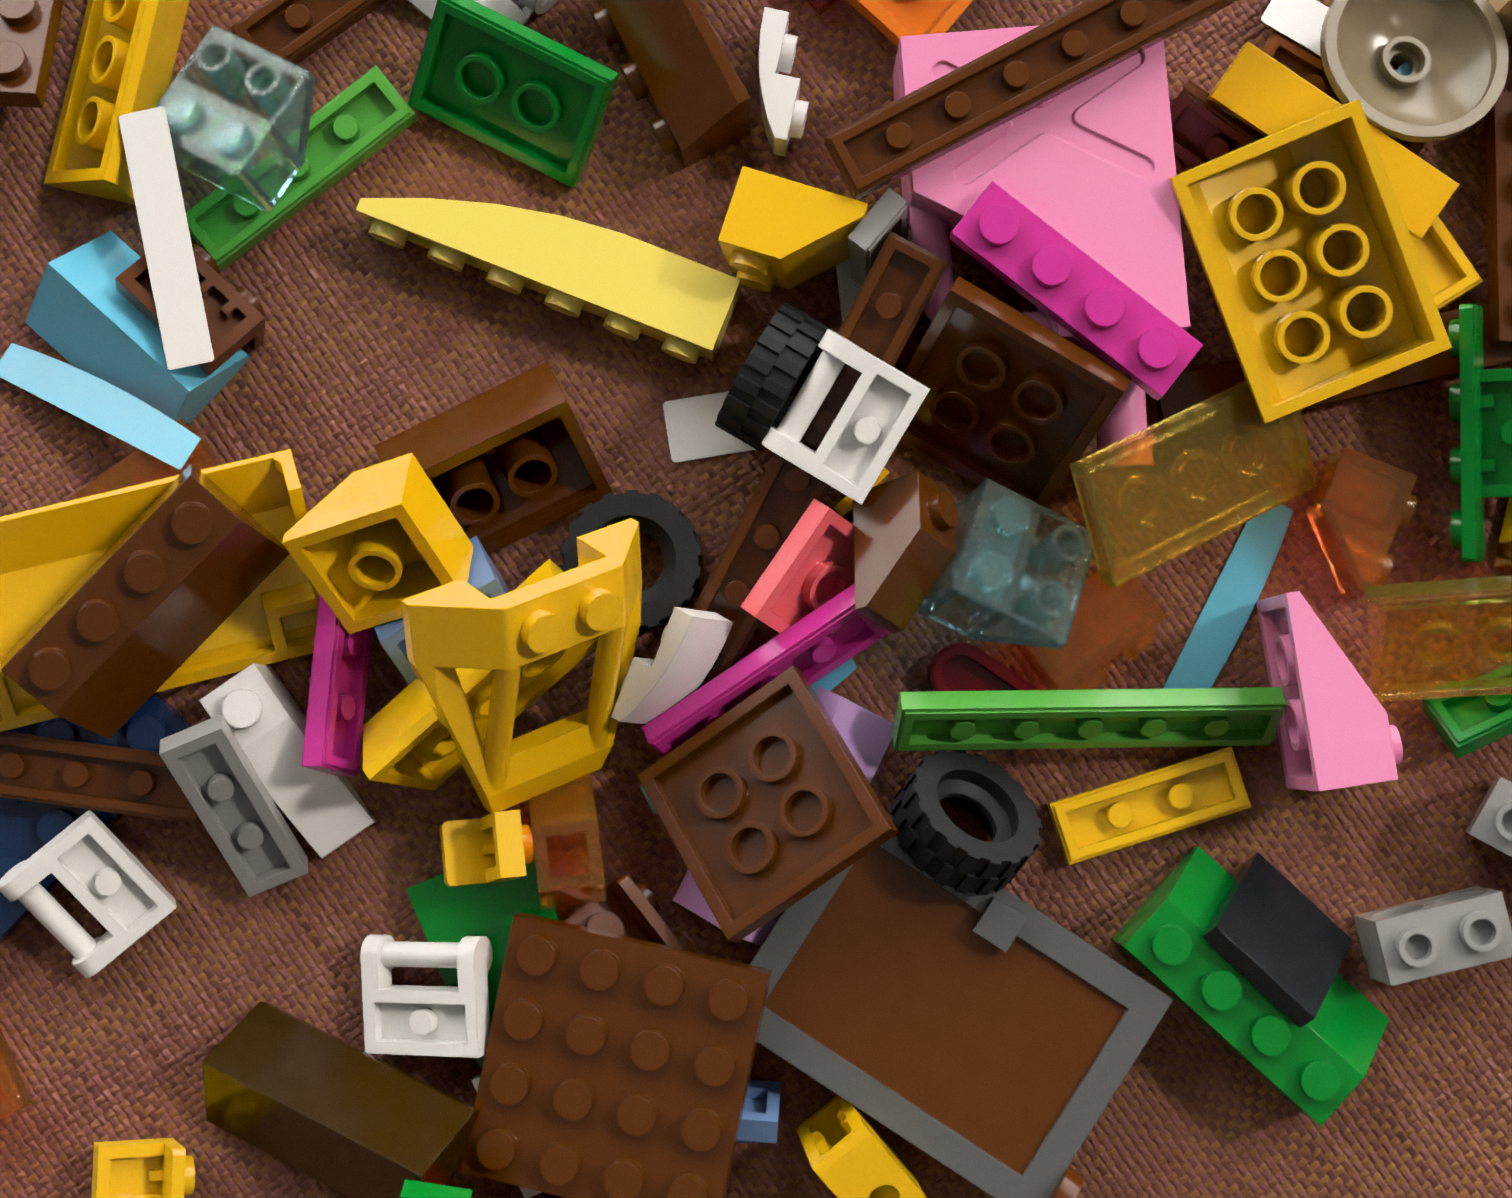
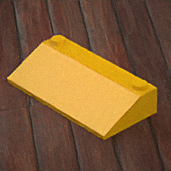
[0,449,319,732]

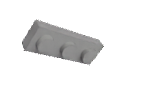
[159,714,308,897]

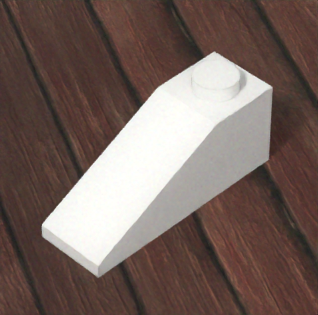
[199,663,376,858]

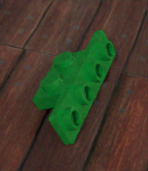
[1448,304,1512,563]

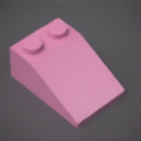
[1256,591,1403,791]

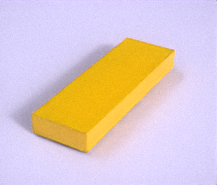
[1047,746,1251,865]

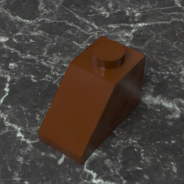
[853,471,959,634]

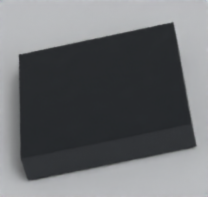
[1202,853,1352,1028]

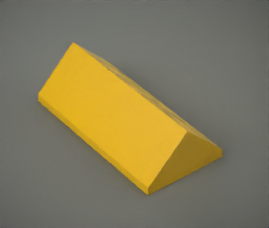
[44,0,190,205]
[363,559,598,791]

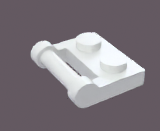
[761,329,930,505]
[0,809,177,978]
[360,934,493,1058]

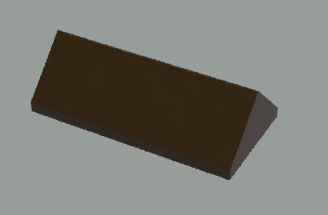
[202,1001,480,1198]

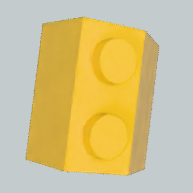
[718,166,869,292]
[282,453,474,634]

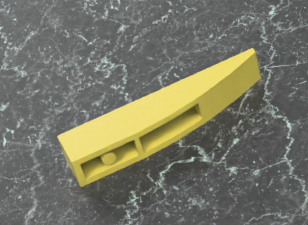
[356,198,741,364]

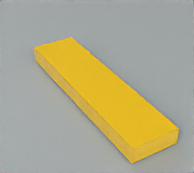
[1208,41,1460,239]

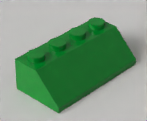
[1111,845,1389,1126]

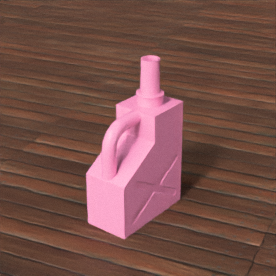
[892,25,1190,471]

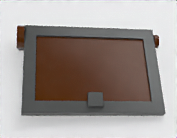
[749,813,1174,1198]

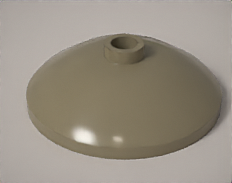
[1320,0,1509,142]

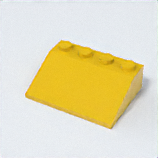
[1168,99,1452,424]

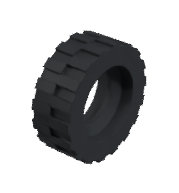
[715,302,831,451]
[560,490,703,633]
[890,750,1042,896]

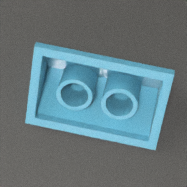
[25,231,251,428]

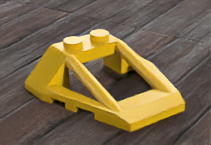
[401,518,642,813]

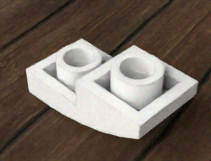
[759,7,809,157]
[611,606,734,724]

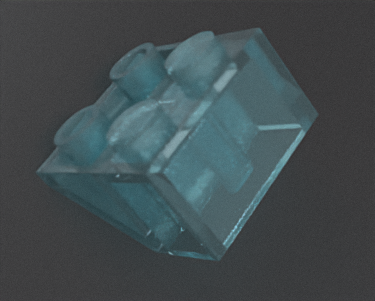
[154,25,315,213]
[919,478,1098,648]

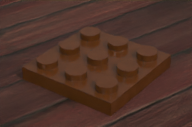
[901,276,1131,520]
[637,666,899,943]

